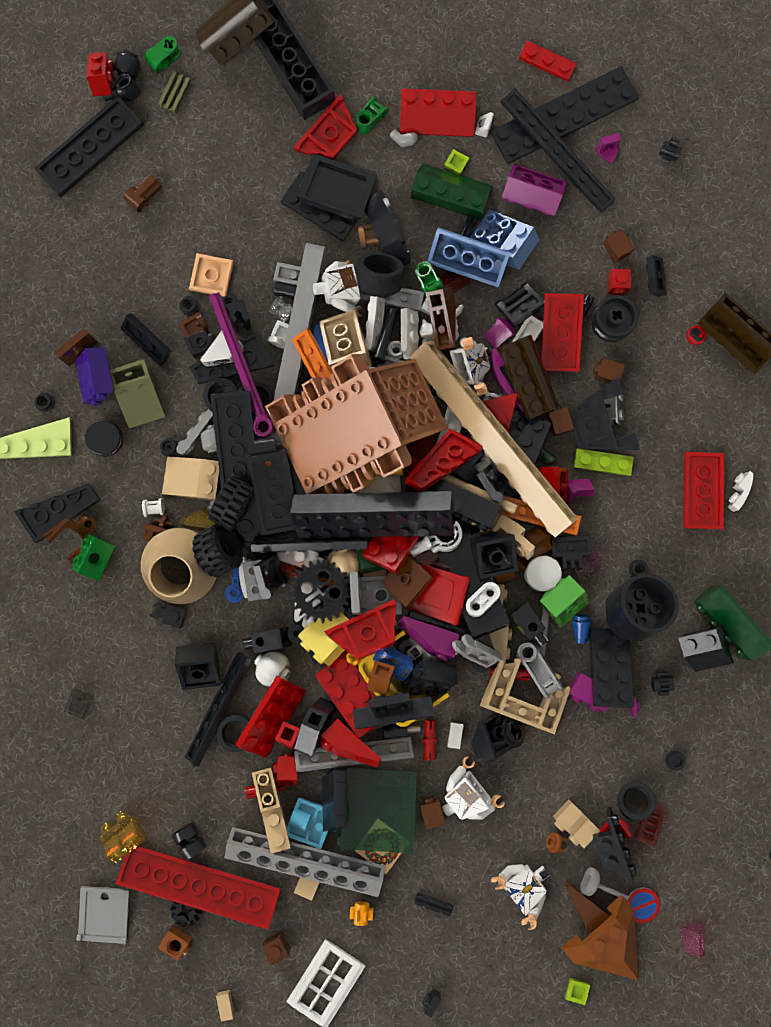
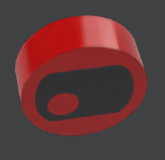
[686,325,707,345]

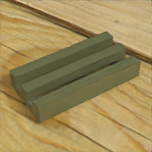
[158,71,191,113]

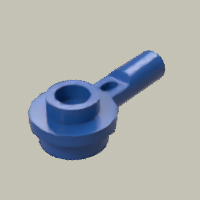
[225,567,244,603]

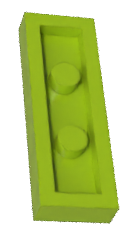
[574,449,634,476]

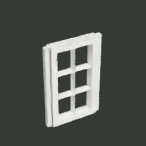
[287,939,365,1027]

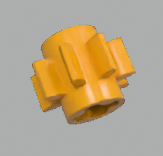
[349,901,373,926]

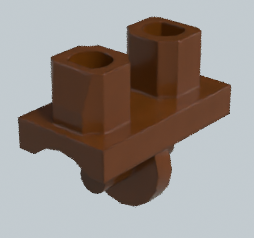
[142,514,174,541]

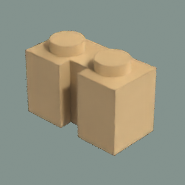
[553,800,600,848]

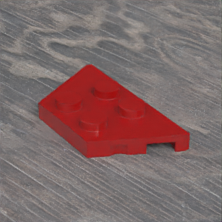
[294,95,357,160]
[468,393,518,454]
[324,599,396,661]

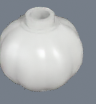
[254,651,291,687]

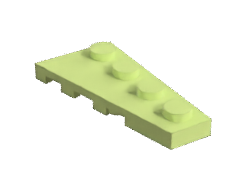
[0,417,72,459]

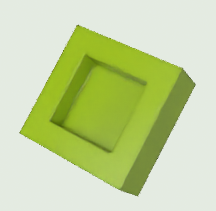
[444,149,469,175]
[565,978,590,1005]

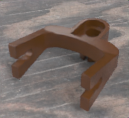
[44,514,97,564]

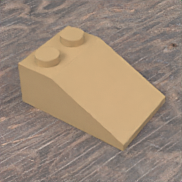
[319,309,372,370]
[162,457,221,501]

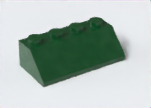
[411,163,492,220]
[694,586,771,661]

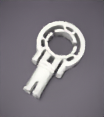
[410,521,462,558]

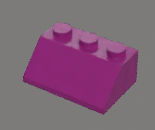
[502,164,567,216]

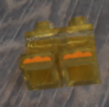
[98,811,147,862]

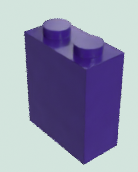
[75,348,114,406]

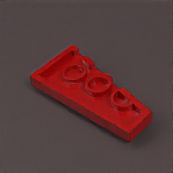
[405,428,483,492]

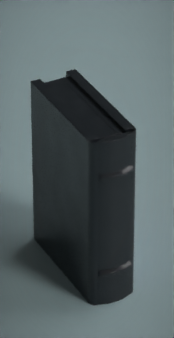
[322,771,347,832]

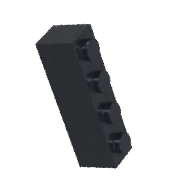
[424,479,503,531]

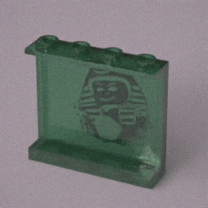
[337,768,417,855]

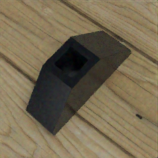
[294,697,337,757]

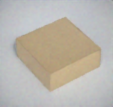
[294,877,319,901]

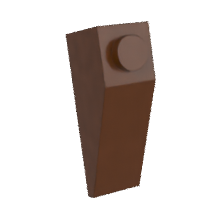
[425,287,456,350]
[564,880,611,935]

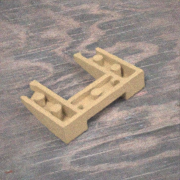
[480,658,571,735]

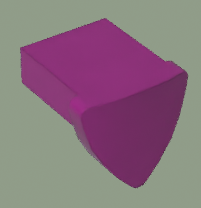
[596,133,621,164]
[483,318,515,349]
[567,479,595,503]

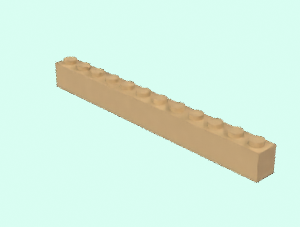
[410,341,578,537]

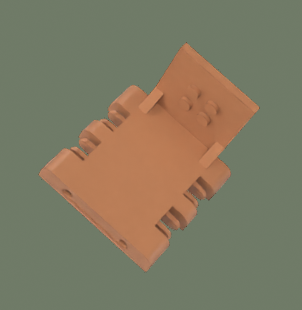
[265,354,448,494]

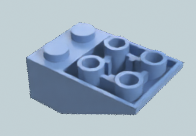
[470,209,540,270]

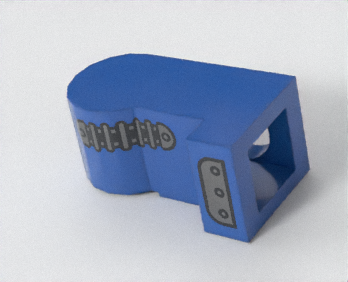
[373,646,414,681]

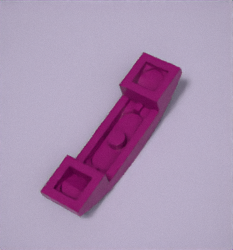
[490,348,525,414]

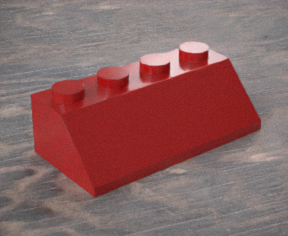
[400,88,477,137]

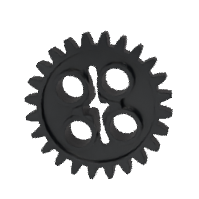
[288,559,351,624]

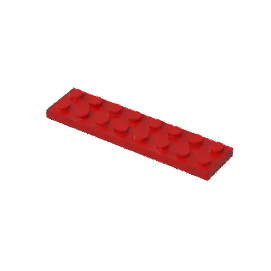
[115,844,280,930]

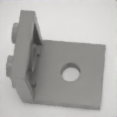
[350,572,402,617]

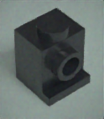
[184,329,215,359]

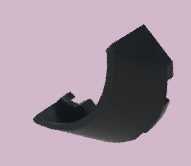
[364,190,411,265]

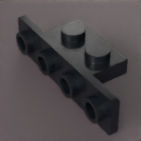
[353,692,434,729]
[593,807,637,885]

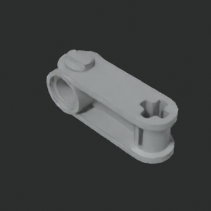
[516,641,564,699]

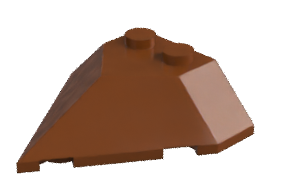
[561,895,639,980]

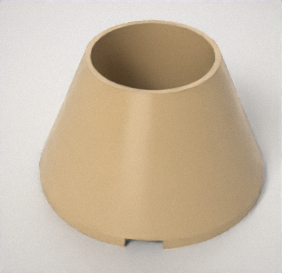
[141,528,217,604]

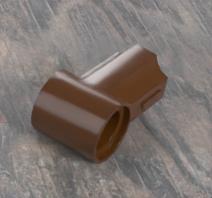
[124,174,162,212]

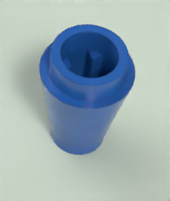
[572,614,591,644]

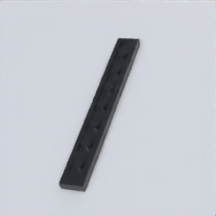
[500,88,615,213]

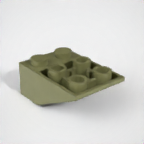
[109,359,166,429]

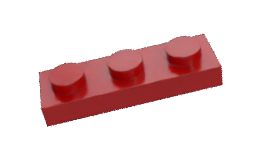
[519,40,577,82]

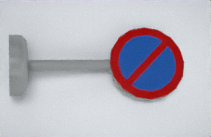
[580,867,660,923]

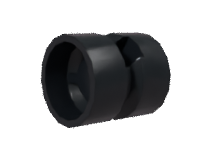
[171,822,207,860]

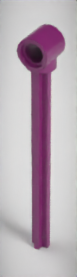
[209,292,276,437]

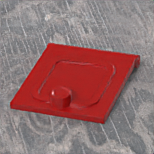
[408,563,470,625]

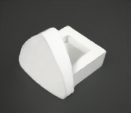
[268,320,289,349]

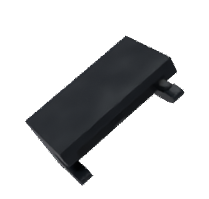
[225,299,252,332]

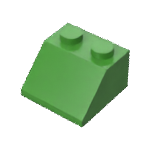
[540,575,589,629]

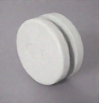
[524,556,562,592]

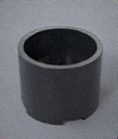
[605,574,679,641]

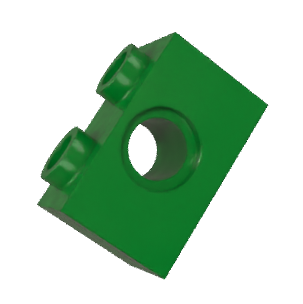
[72,534,115,581]

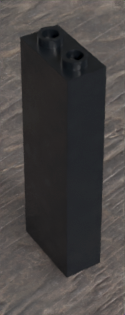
[431,516,510,640]

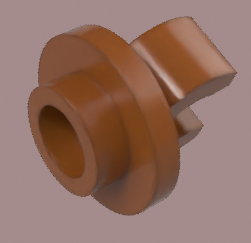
[546,832,567,853]

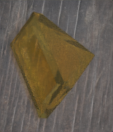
[180,507,216,529]

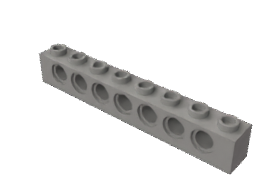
[224,827,386,897]

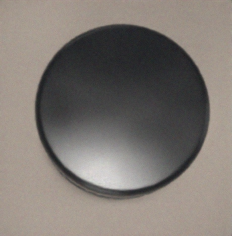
[85,420,123,457]

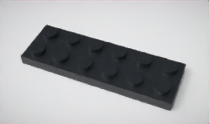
[34,96,144,198]

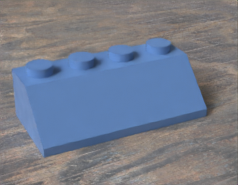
[427,227,511,287]

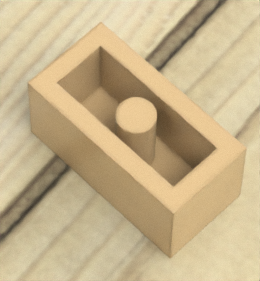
[216,990,235,1022]

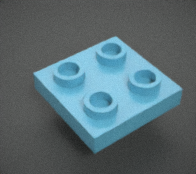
[287,796,328,849]

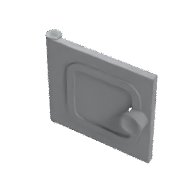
[76,886,130,944]

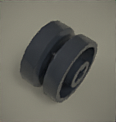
[591,295,638,342]

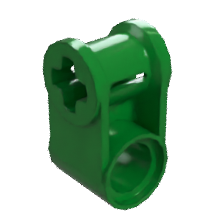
[144,36,181,74]
[356,96,389,134]
[415,262,444,294]

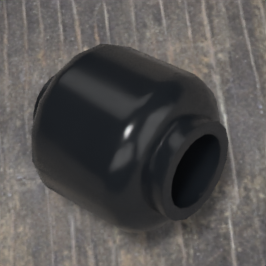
[113,49,141,79]

